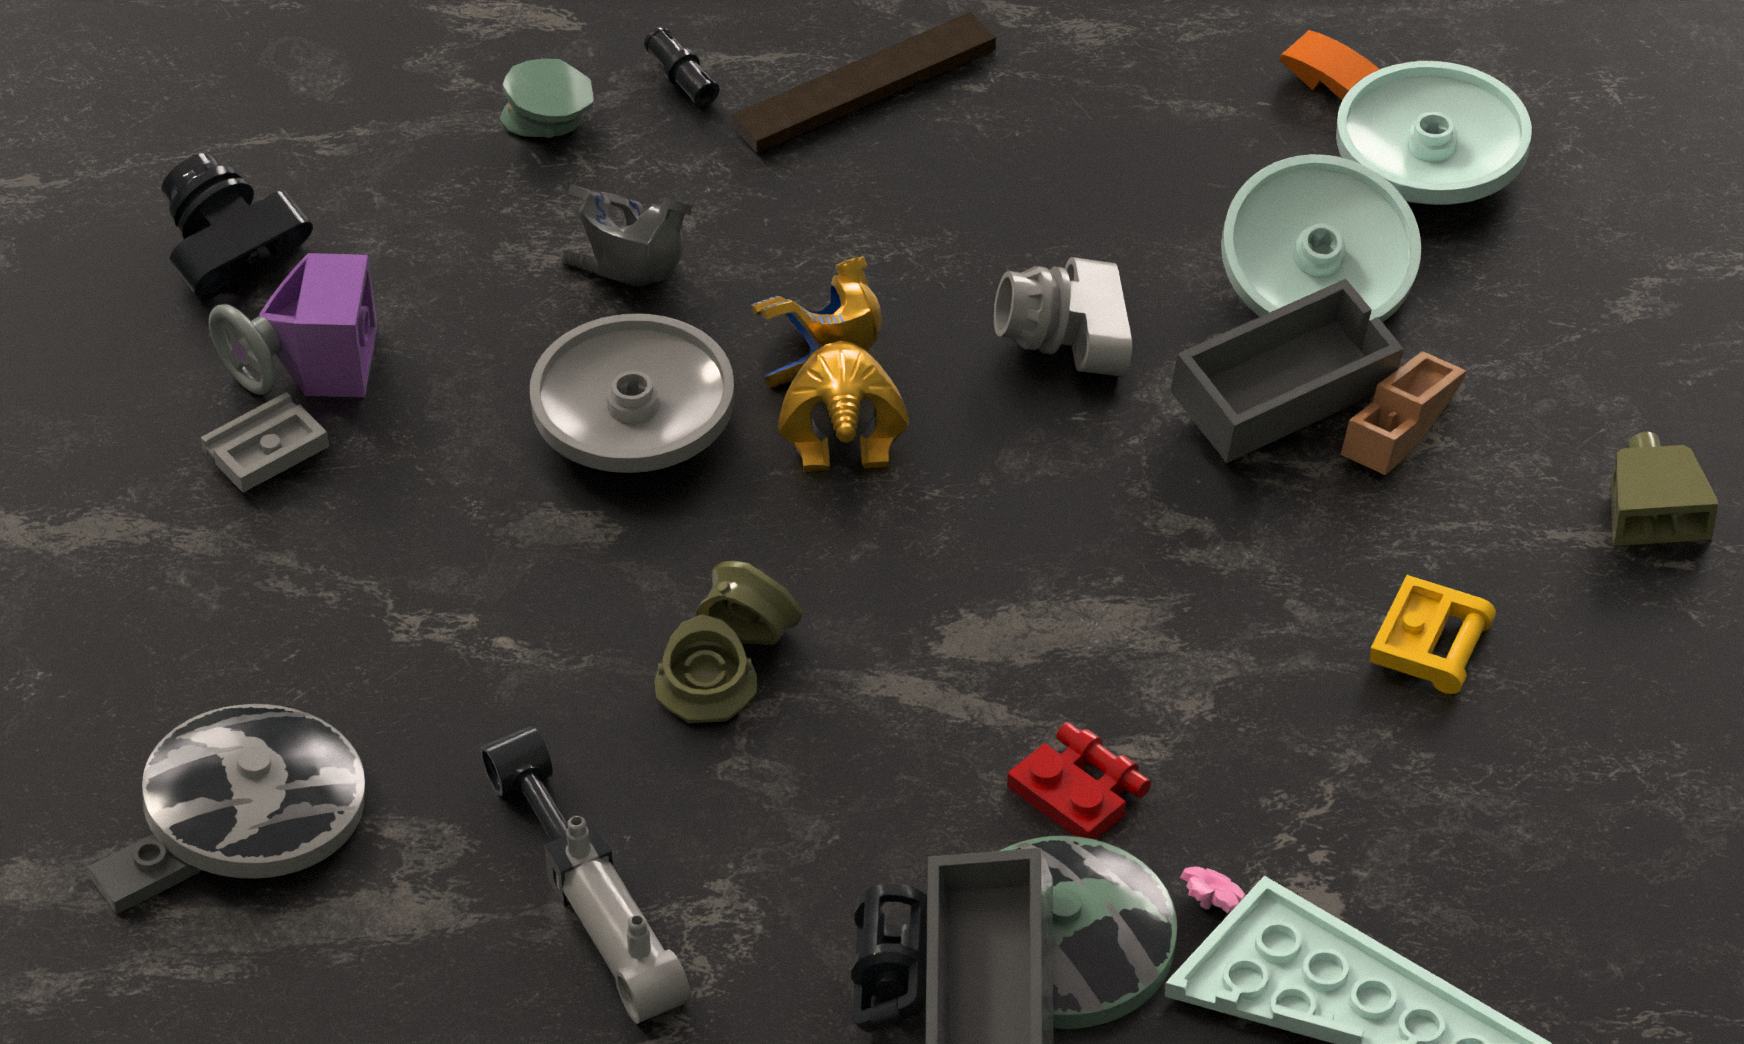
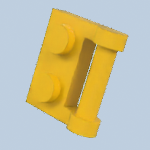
[1369,575,1496,694]

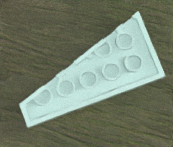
[1165,876,1552,1044]

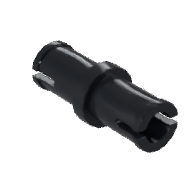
[644,27,720,107]

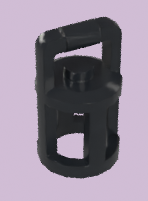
[851,883,927,1033]

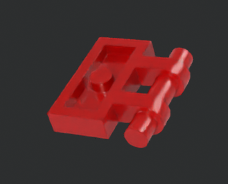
[1007,722,1152,840]

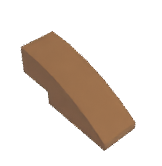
[1340,351,1467,475]

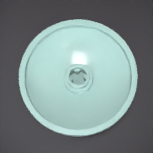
[1336,61,1532,205]
[1221,154,1421,328]

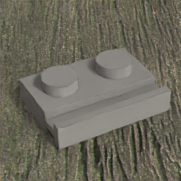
[201,392,329,493]

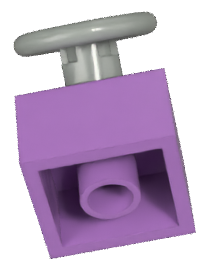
[209,253,377,397]

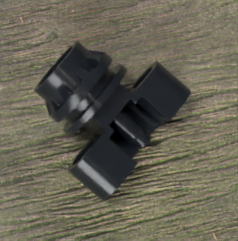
[161,153,313,296]

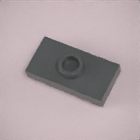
[88,834,204,915]

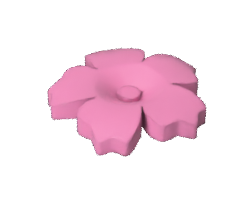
[1180,867,1246,913]

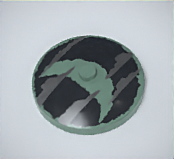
[1000,836,1177,1029]

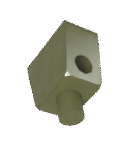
[1611,432,1719,546]

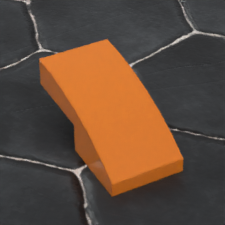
[1279,30,1380,101]

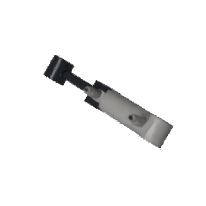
[480,726,691,1024]

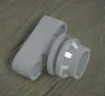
[994,257,1132,377]

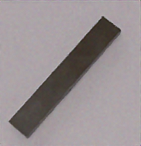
[732,12,996,153]

